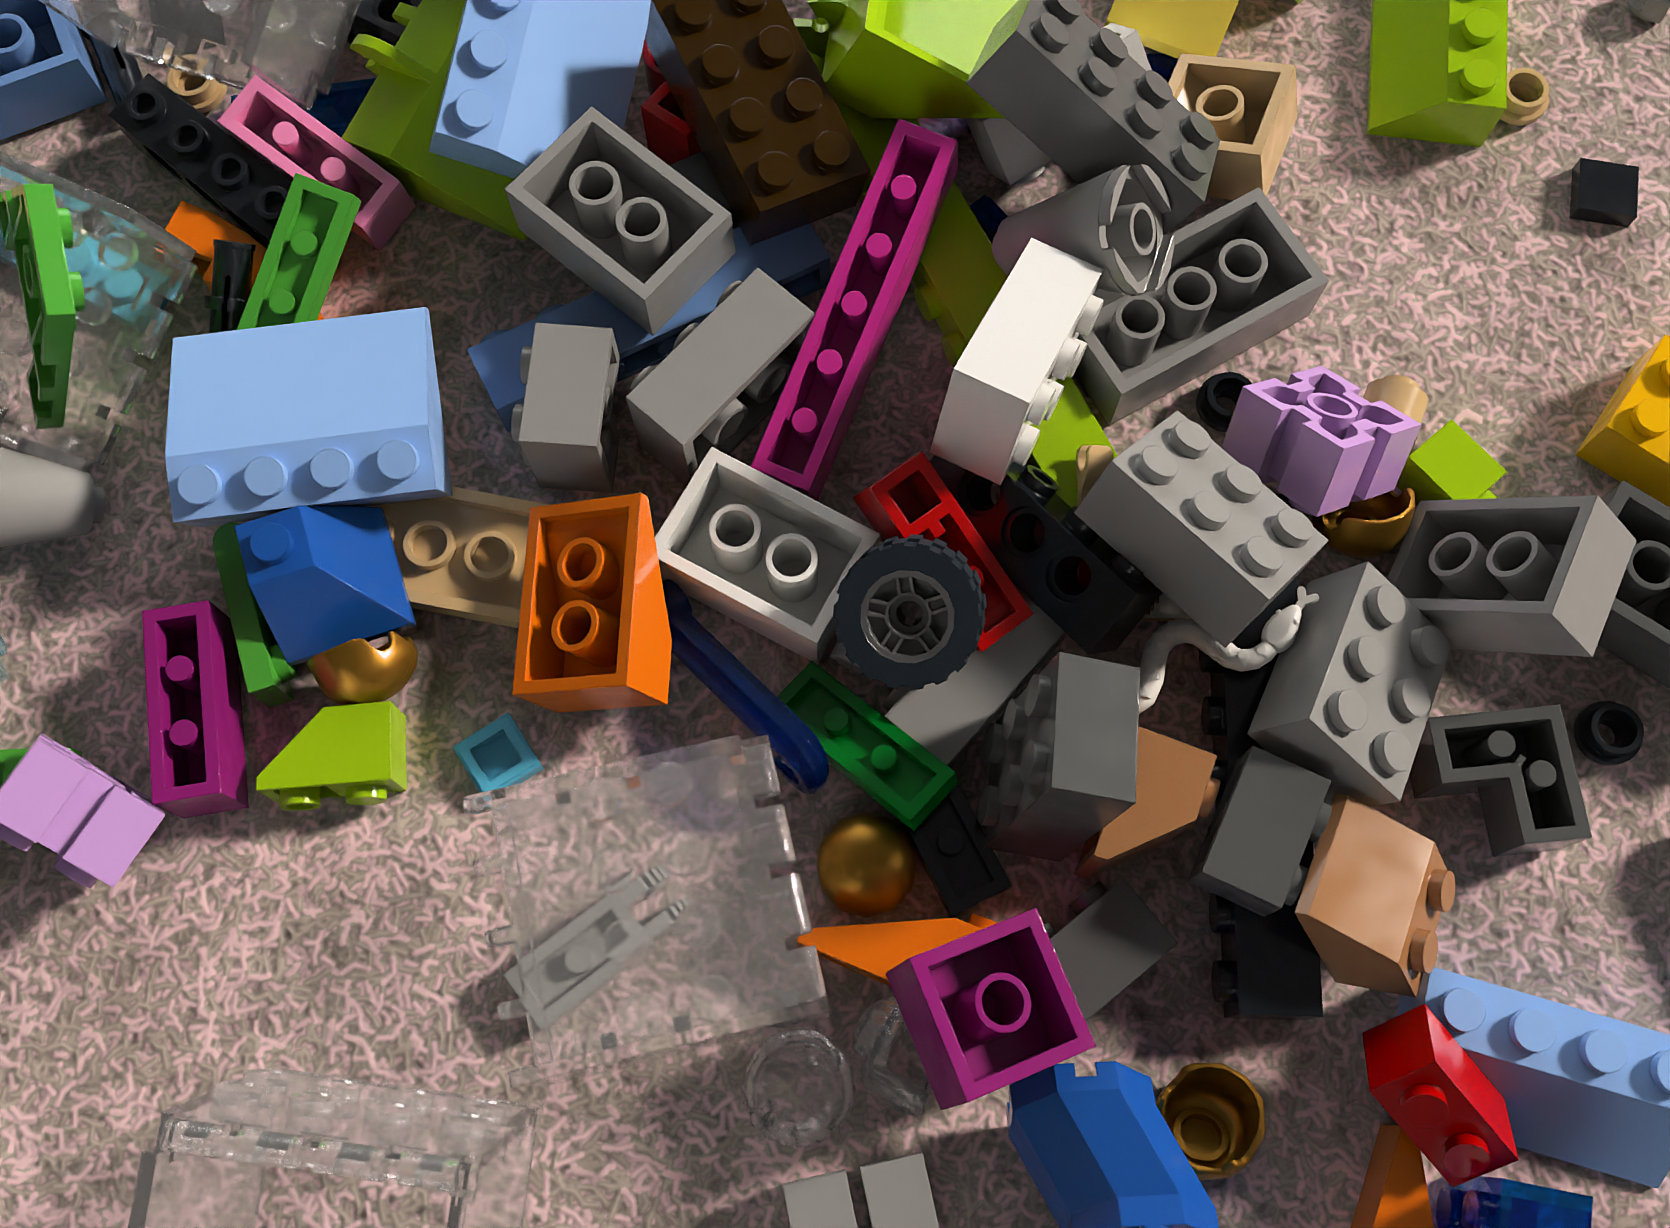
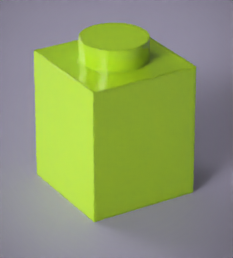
[1396,419,1507,506]

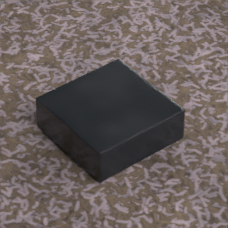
[1569,158,1639,228]

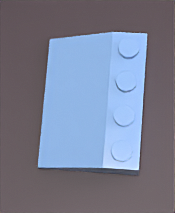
[428,0,651,179]
[165,307,452,527]

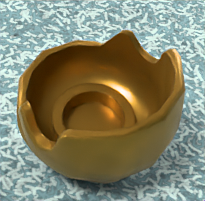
[1312,488,1415,559]
[307,631,418,705]
[816,811,916,918]
[1156,1063,1266,1180]

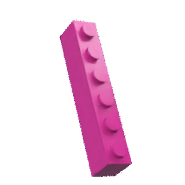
[750,119,959,501]

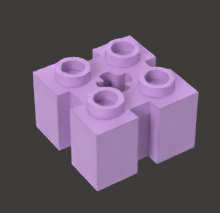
[1221,366,1422,517]
[0,733,165,888]

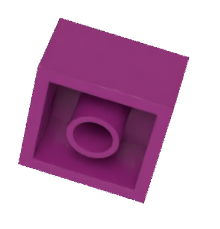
[886,908,1096,1110]

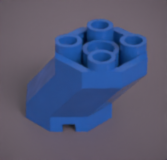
[1006,1061,1219,1228]

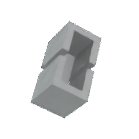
[782,1152,939,1228]

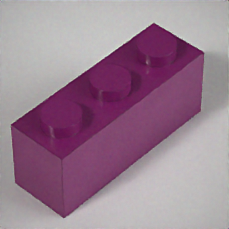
[142,600,249,819]

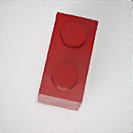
[1362,1003,1519,1187]

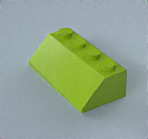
[1367,0,1508,147]

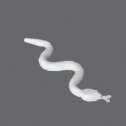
[1139,586,1319,714]

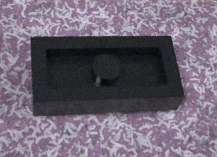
[899,784,1012,918]

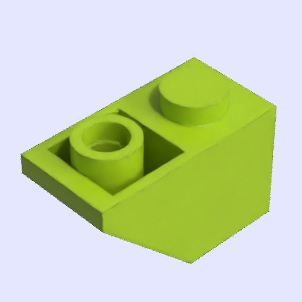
[256,701,407,811]

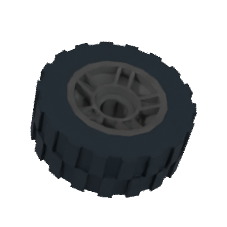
[833,534,987,690]

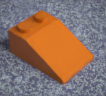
[512,493,672,713]

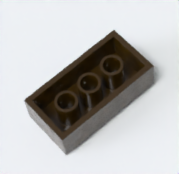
[645,0,871,246]

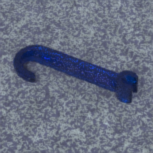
[662,579,829,794]

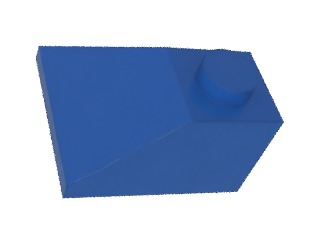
[234,506,416,666]

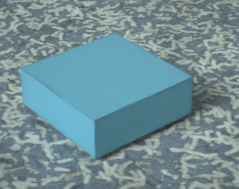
[452,712,544,804]

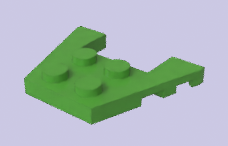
[0,184,85,429]

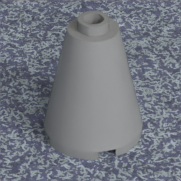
[992,164,1174,296]
[0,447,105,548]

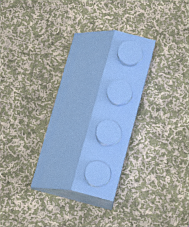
[1380,967,1670,1188]

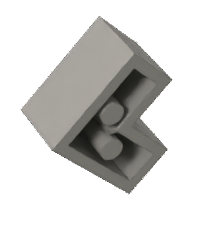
[511,323,620,493]

